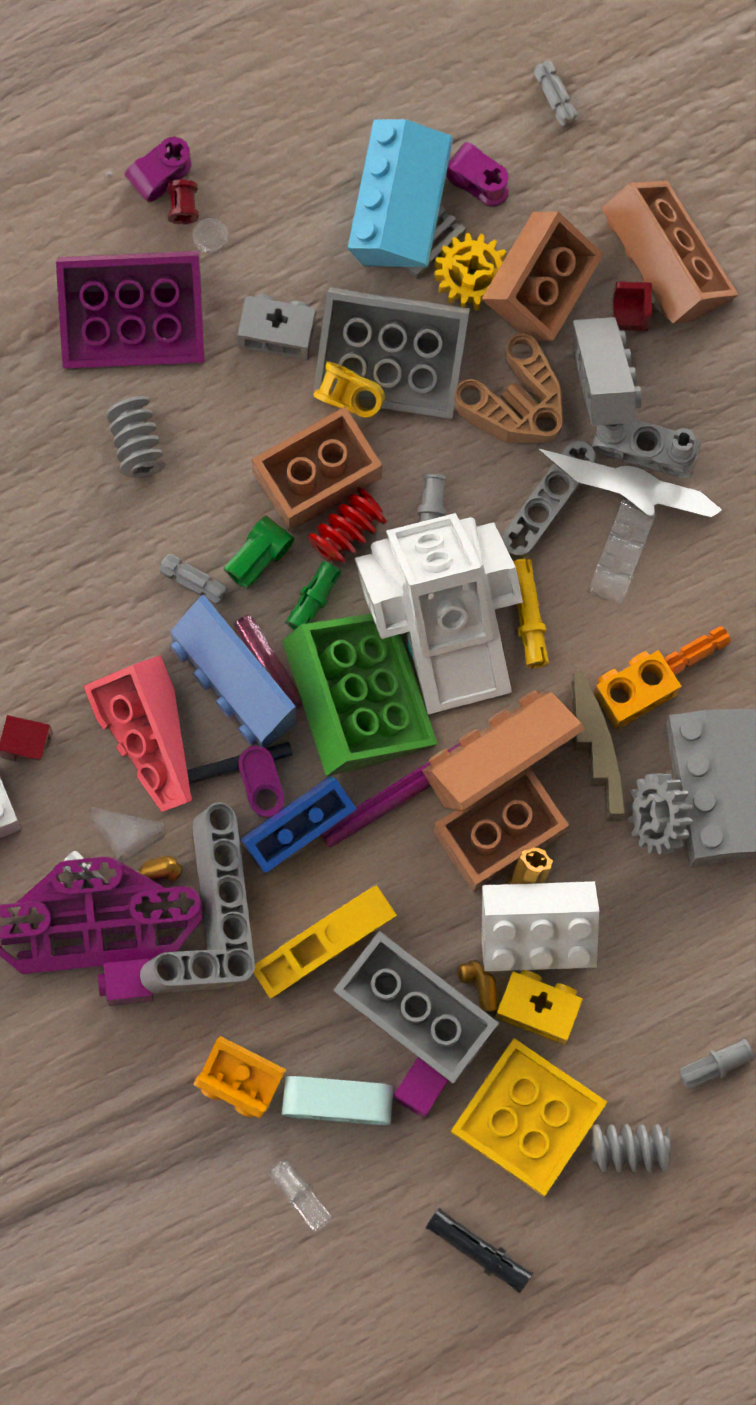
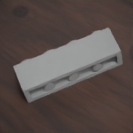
[573,317,642,426]

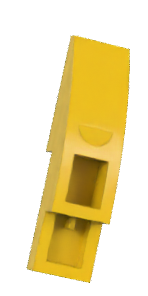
[253,885,397,999]

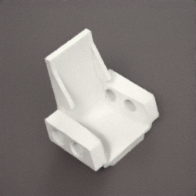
[355,513,523,714]

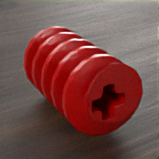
[307,487,387,564]

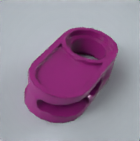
[238,746,284,817]

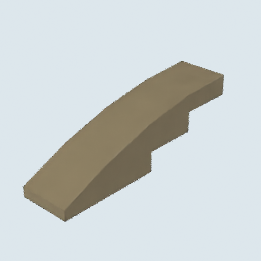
[571,671,625,821]

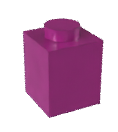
[98,958,154,1006]
[393,1057,449,1120]

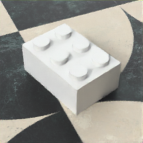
[482,882,599,971]

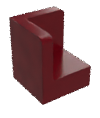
[612,282,652,331]
[0,715,53,761]

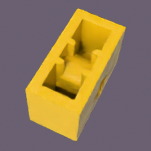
[495,970,583,1045]

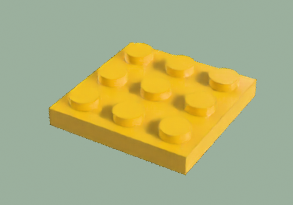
[450,1038,607,1197]

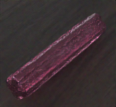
[234,615,303,709]

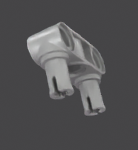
[592,419,701,478]

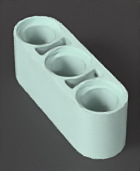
[282,1076,394,1125]

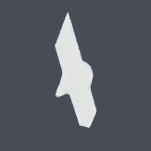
[538,448,722,517]

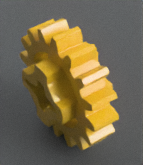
[434,233,507,310]

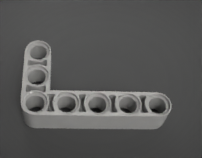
[140,802,255,993]

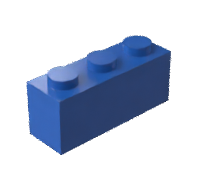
[239,776,357,873]

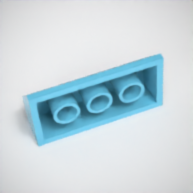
[348,119,453,267]

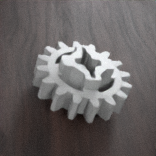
[627,773,693,854]

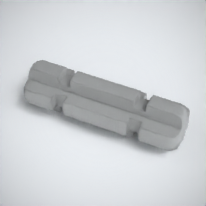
[534,60,577,126]
[159,554,227,604]

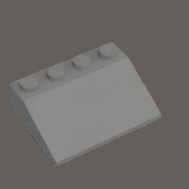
[312,287,470,419]
[665,709,756,867]

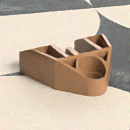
[454,333,563,443]

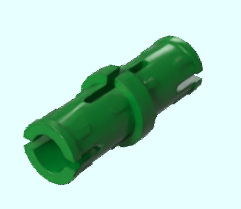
[285,561,342,630]

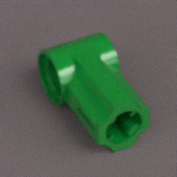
[224,515,295,590]

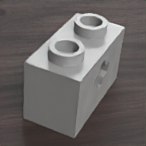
[237,294,316,360]

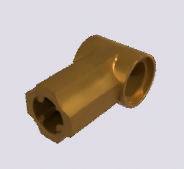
[505,847,553,885]

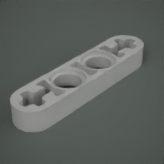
[502,441,595,560]

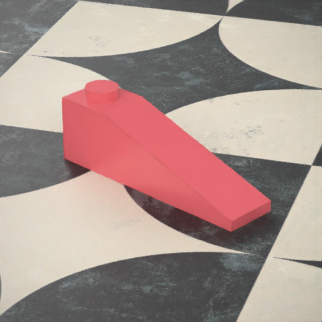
[83,655,192,812]

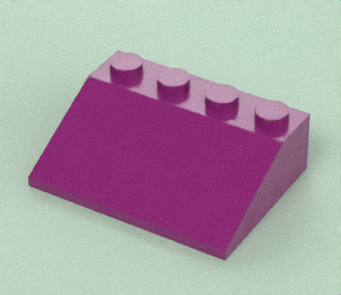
[56,251,205,369]

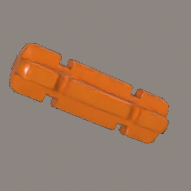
[664,626,731,675]

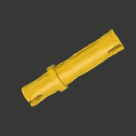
[513,559,550,669]

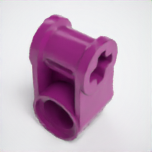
[124,136,192,203]
[446,142,509,207]

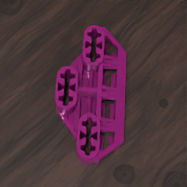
[0,856,203,974]

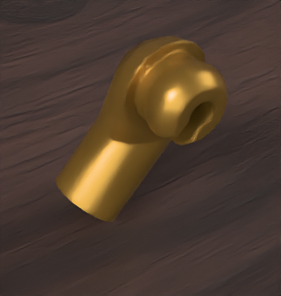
[138,855,183,881]
[457,960,498,1011]

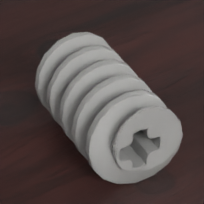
[106,396,166,477]
[591,1124,670,1173]

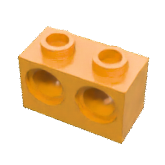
[593,650,682,731]

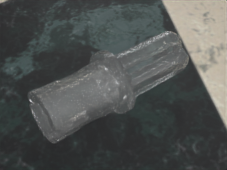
[268,1159,331,1231]

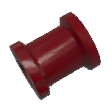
[166,179,199,224]

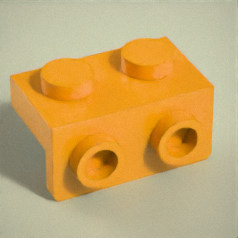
[194,1036,287,1118]

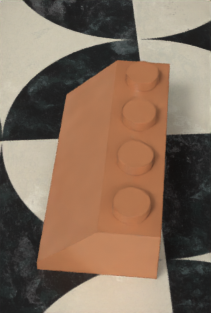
[601,181,738,324]
[422,690,585,810]

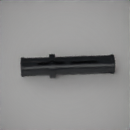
[425,1208,533,1294]

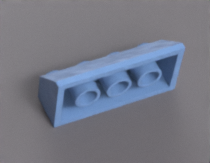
[170,595,296,748]

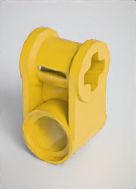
[313,362,385,418]

